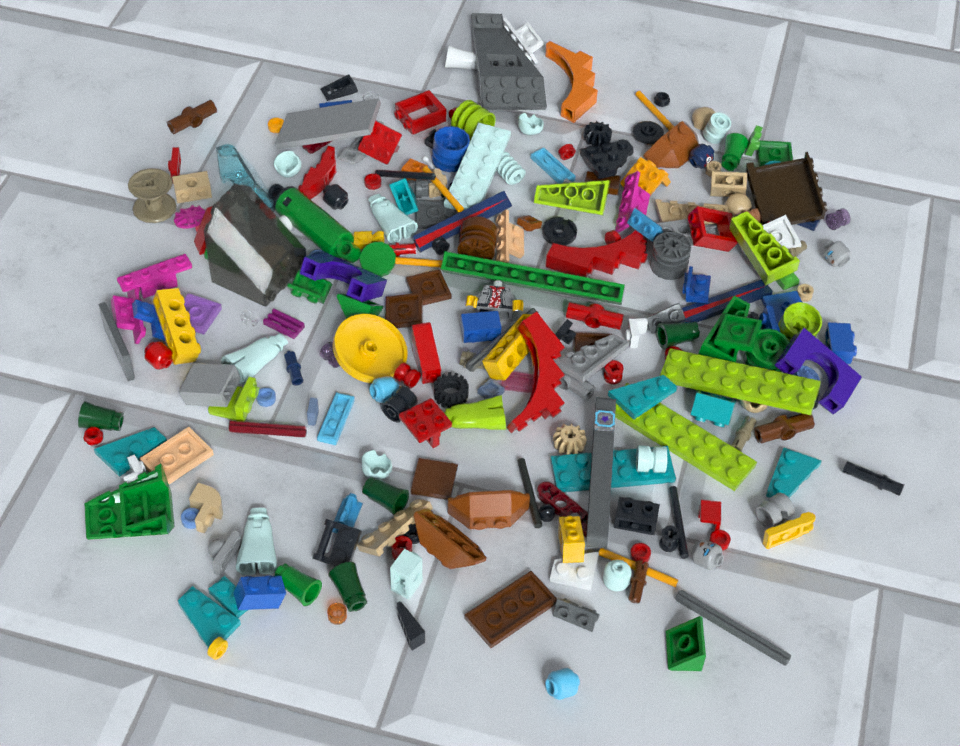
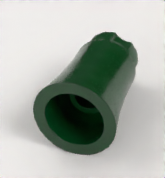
[656,321,700,349]
[78,401,124,431]
[362,477,409,515]
[328,562,367,612]

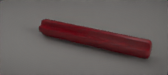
[229,421,307,438]

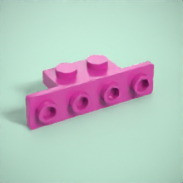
[615,171,650,233]
[117,254,192,299]
[111,287,146,344]

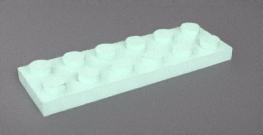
[444,123,511,211]

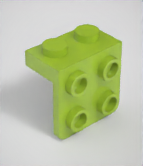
[208,377,259,421]

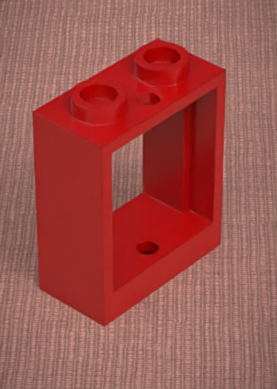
[394,90,447,135]
[687,206,738,252]

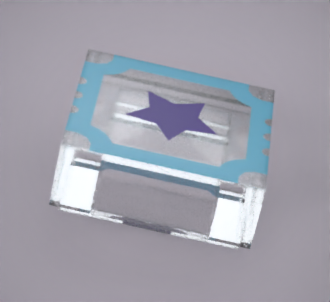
[594,410,615,432]

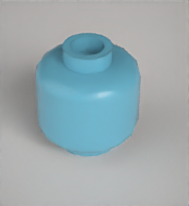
[369,376,399,403]
[545,668,580,700]

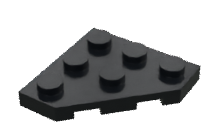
[580,139,633,179]

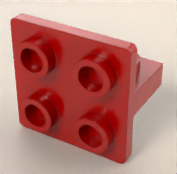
[358,120,402,165]
[399,398,452,448]

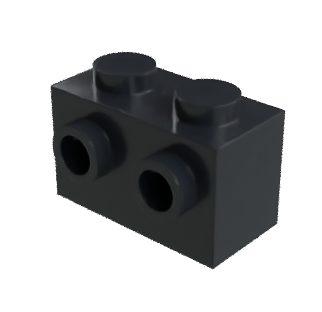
[614,497,660,535]

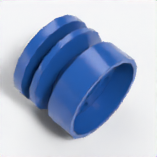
[431,126,470,172]

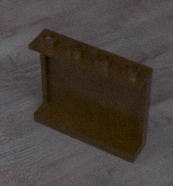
[745,152,828,225]

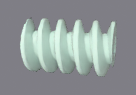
[496,151,526,185]

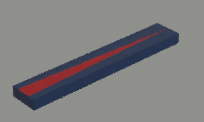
[412,191,512,253]
[678,280,773,323]

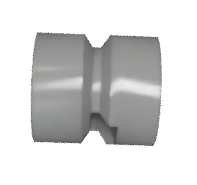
[755,493,795,529]

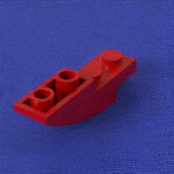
[298,146,337,199]

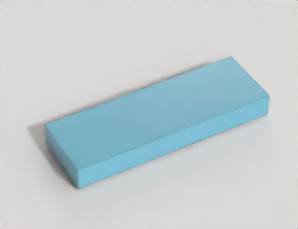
[530,148,576,184]
[317,392,355,445]

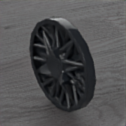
[633,121,664,144]

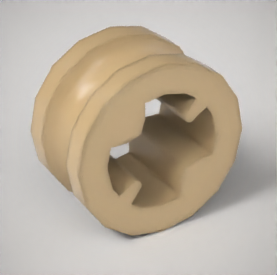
[706,161,722,177]
[797,284,814,302]

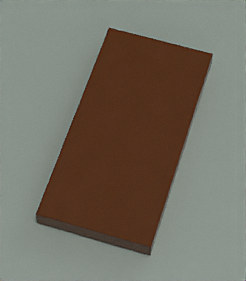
[464,571,557,648]

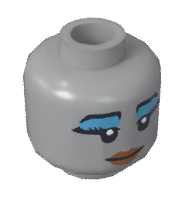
[824,241,850,267]
[691,539,724,570]

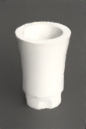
[445,45,477,70]

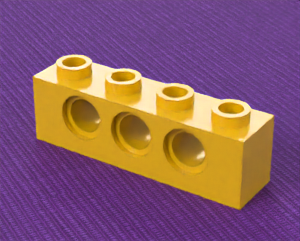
[153,288,201,365]
[482,314,532,380]

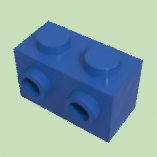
[461,311,502,343]
[824,322,857,364]
[233,575,286,610]

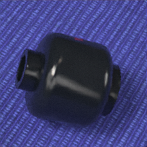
[323,184,349,210]

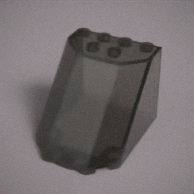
[204,183,306,307]

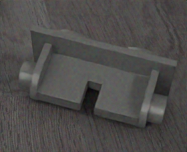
[647,303,685,334]
[553,598,600,632]

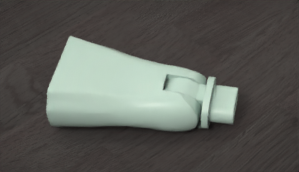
[368,194,418,244]
[221,333,288,385]
[236,508,277,575]

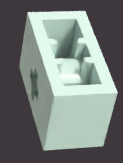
[390,549,423,600]

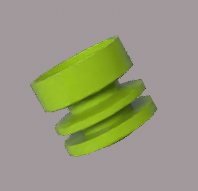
[451,100,496,141]
[778,302,822,342]

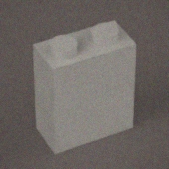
[179,363,241,407]

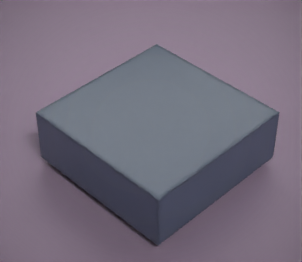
[477,378,505,399]
[307,398,319,426]

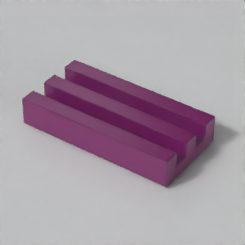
[263,309,305,339]

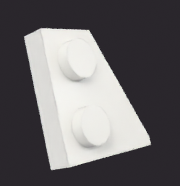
[550,552,599,590]

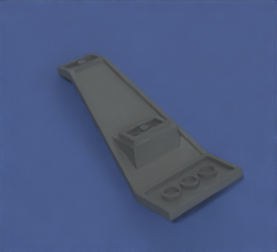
[471,13,547,110]

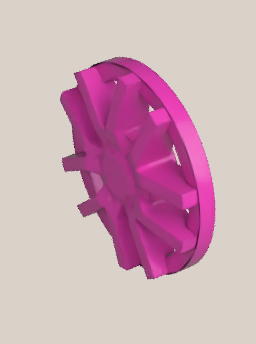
[174,205,205,229]

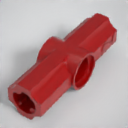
[566,302,624,330]

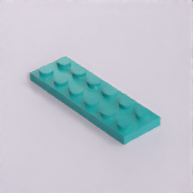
[550,446,676,493]

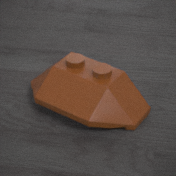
[643,121,699,168]
[447,490,530,530]
[414,508,487,569]

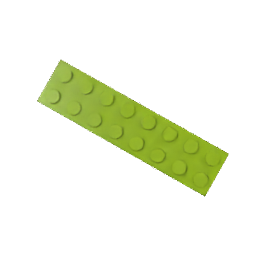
[660,348,821,415]
[615,383,757,491]

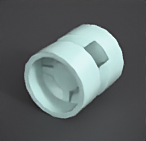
[703,112,731,144]
[636,445,667,473]

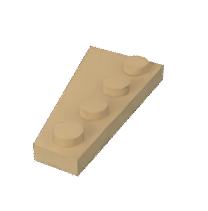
[655,199,730,225]
[357,499,433,557]

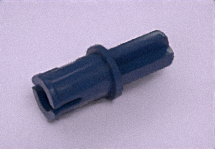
[284,350,304,386]

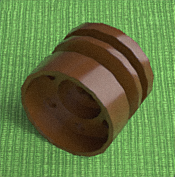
[457,217,497,260]

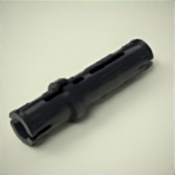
[843,461,905,496]

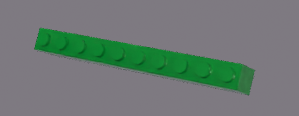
[441,252,625,305]

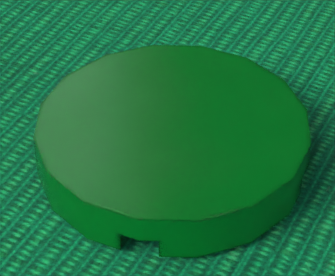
[360,242,396,277]

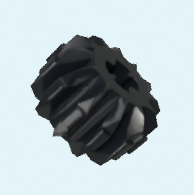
[583,120,612,146]

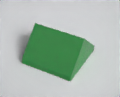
[666,616,706,671]

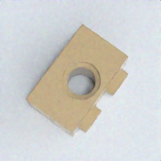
[172,171,212,204]
[710,171,747,197]

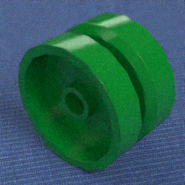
[744,329,789,372]

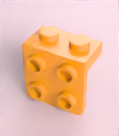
[620,157,671,196]

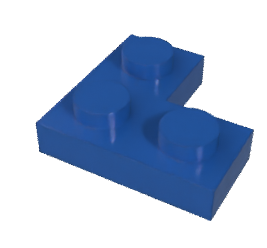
[132,300,166,341]

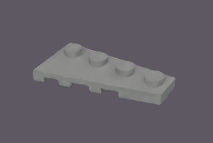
[553,334,629,383]

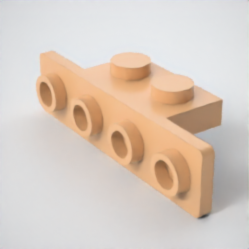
[495,209,524,263]

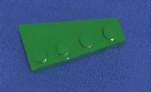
[698,296,750,363]

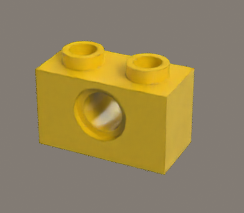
[558,516,585,563]

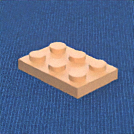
[140,427,214,484]

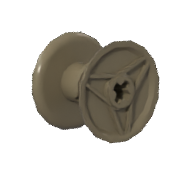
[128,168,177,223]

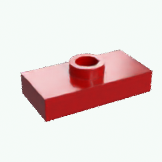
[168,147,181,184]

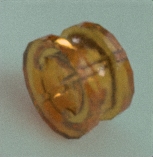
[327,602,347,625]

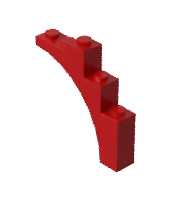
[546,230,648,277]
[506,312,565,433]

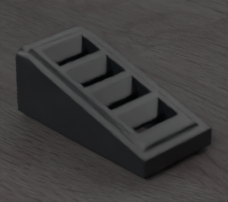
[320,74,358,101]
[396,601,425,650]

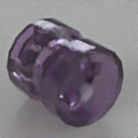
[826,208,851,230]
[320,342,340,368]

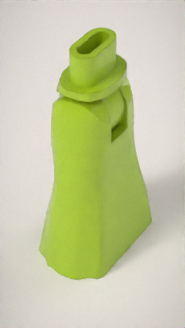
[444,395,506,430]

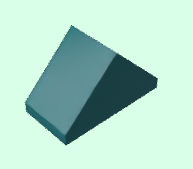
[389,178,419,215]

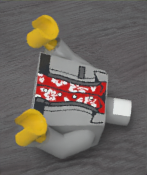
[465,281,523,322]

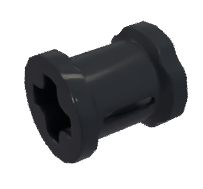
[659,525,680,552]

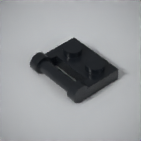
[312,519,362,566]

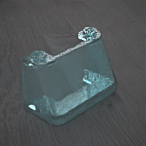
[216,144,275,222]

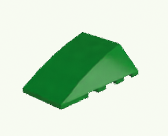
[84,464,175,540]

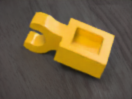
[354,231,385,249]

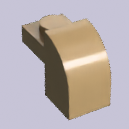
[189,483,223,533]

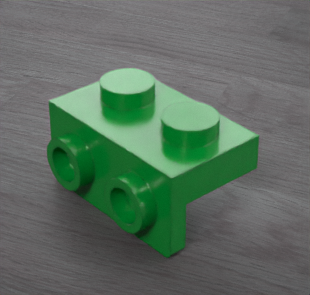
[287,270,333,304]

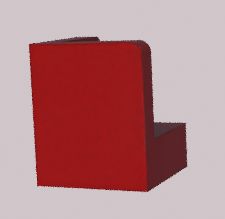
[698,500,721,531]

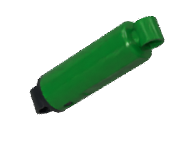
[268,184,361,263]

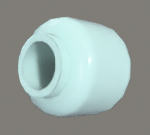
[603,560,632,591]

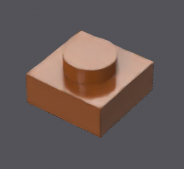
[517,215,542,232]

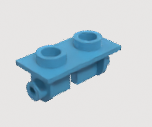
[627,208,663,242]
[332,493,363,534]

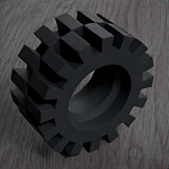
[434,372,469,408]

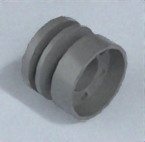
[650,232,691,280]

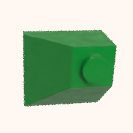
[337,294,384,319]

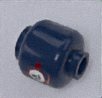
[689,143,714,169]

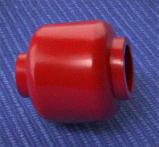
[144,341,173,370]

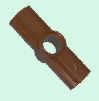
[167,100,217,135]
[754,413,815,444]

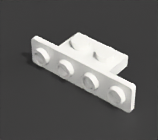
[503,17,544,64]

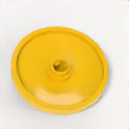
[332,314,408,384]

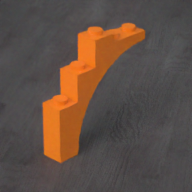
[545,41,598,123]

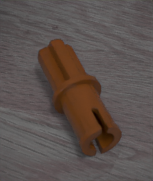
[628,560,649,603]

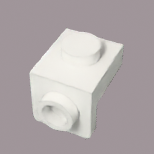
[625,318,648,348]
[123,455,146,483]

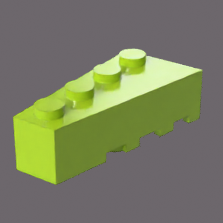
[534,180,610,216]
[730,211,800,285]

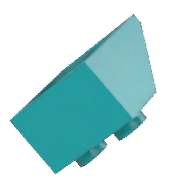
[691,390,737,427]

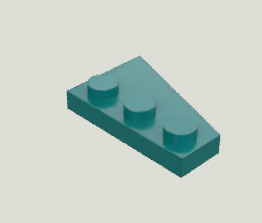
[608,375,677,419]
[94,427,167,477]
[766,448,822,498]
[178,586,241,649]

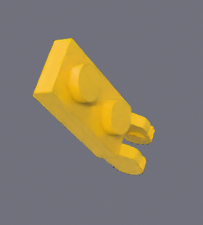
[762,511,816,549]

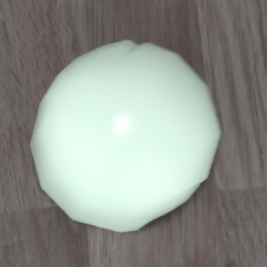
[518,113,544,135]
[274,151,301,178]
[362,450,392,480]

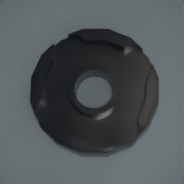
[542,217,577,246]

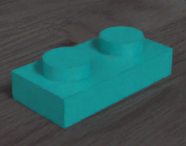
[208,576,248,618]

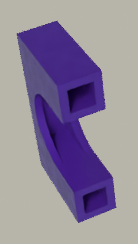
[300,252,387,302]
[775,328,862,414]

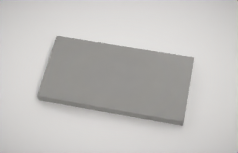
[275,98,381,149]

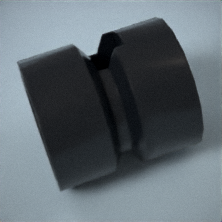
[381,386,418,423]

